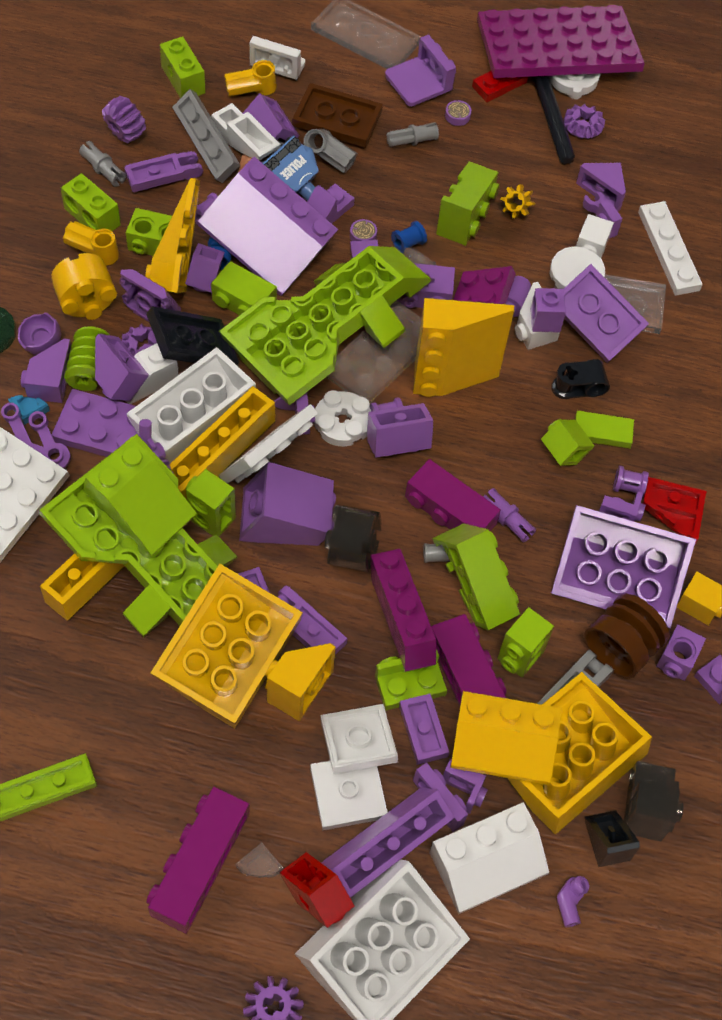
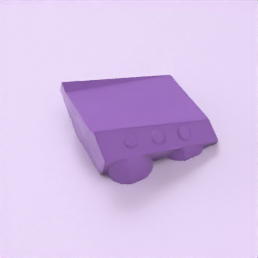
[120,269,181,322]

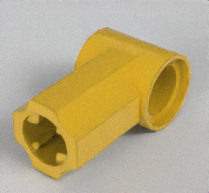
[224,60,276,96]
[63,221,119,265]

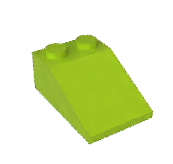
[83,437,197,557]

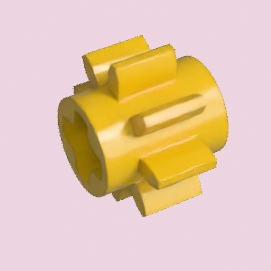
[500,184,535,218]

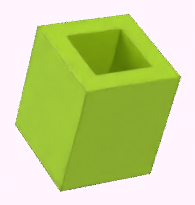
[541,419,595,466]

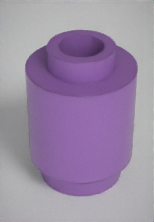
[506,276,531,317]

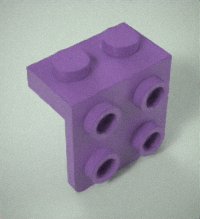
[385,34,456,106]

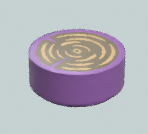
[445,100,471,126]
[350,219,377,241]

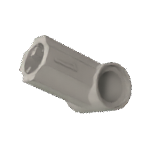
[304,129,358,173]

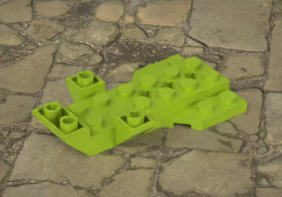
[219,246,431,406]
[39,434,237,637]

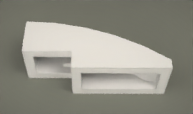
[211,103,281,160]

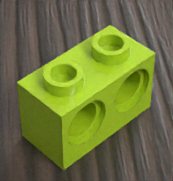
[61,173,121,231]
[126,208,172,256]
[186,469,236,536]
[497,607,554,678]

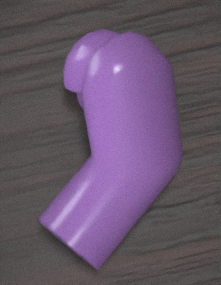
[557,876,589,927]

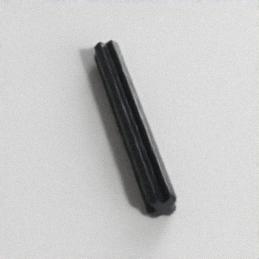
[532,76,575,164]

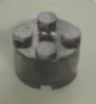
[325,505,381,572]

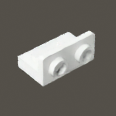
[249,36,305,80]

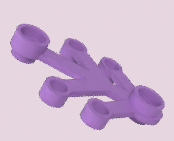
[1,403,71,469]

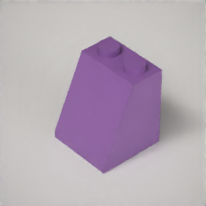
[239,462,336,546]

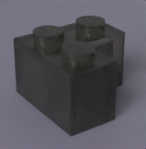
[624,761,684,842]

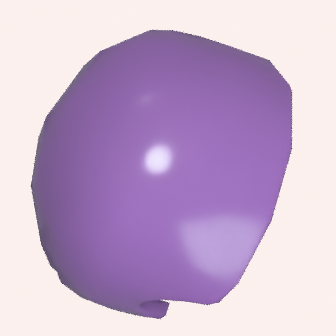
[18,312,62,355]

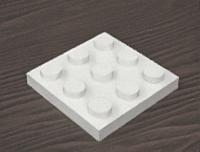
[219,404,318,483]

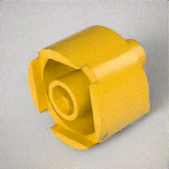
[51,253,117,320]

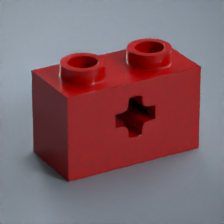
[279,852,355,928]

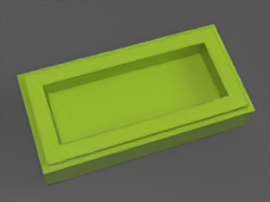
[575,410,634,449]

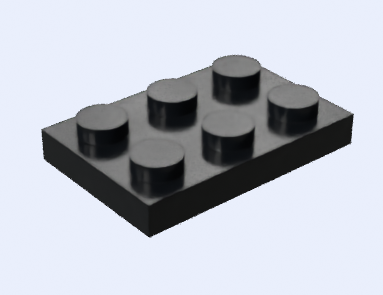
[146,306,239,365]

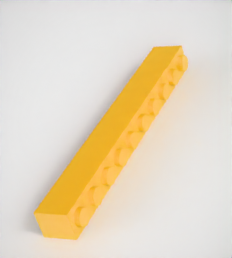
[40,386,275,621]

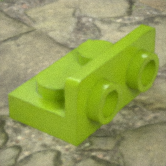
[375,650,447,711]

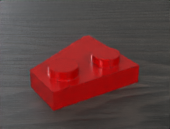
[642,477,707,545]

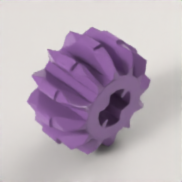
[102,95,146,143]
[243,976,304,1020]

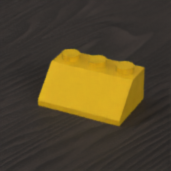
[451,691,562,785]

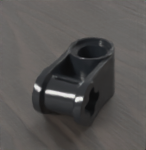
[551,359,610,399]

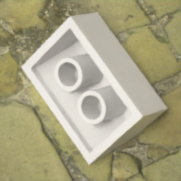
[430,802,549,914]

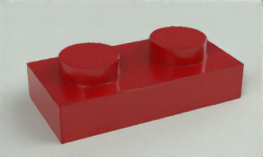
[472,70,528,103]

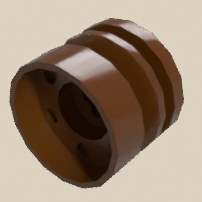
[584,593,670,679]

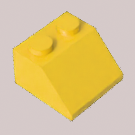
[265,643,336,721]

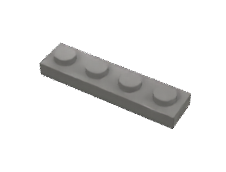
[172,89,240,183]

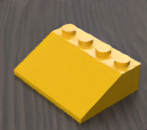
[413,298,514,397]
[150,564,303,728]
[508,672,652,835]

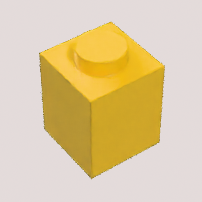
[677,571,722,626]

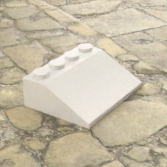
[295,859,470,1020]

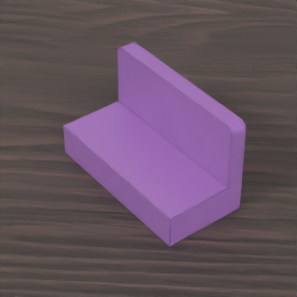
[243,93,299,140]

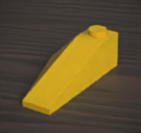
[145,178,200,293]

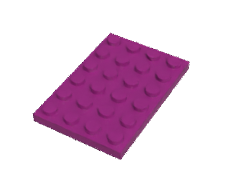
[477,5,644,78]

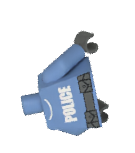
[263,135,319,201]

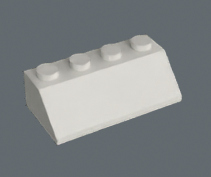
[127,347,256,464]

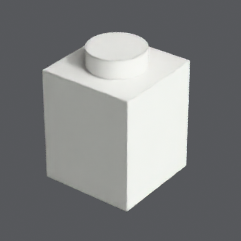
[576,214,614,258]

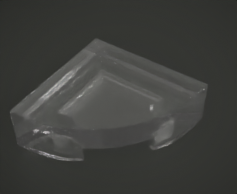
[236,843,284,878]

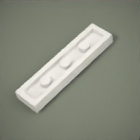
[638,201,703,296]

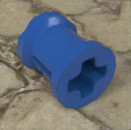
[391,221,427,254]

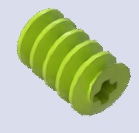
[64,326,110,391]

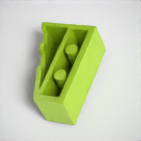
[436,161,500,246]
[432,523,520,630]

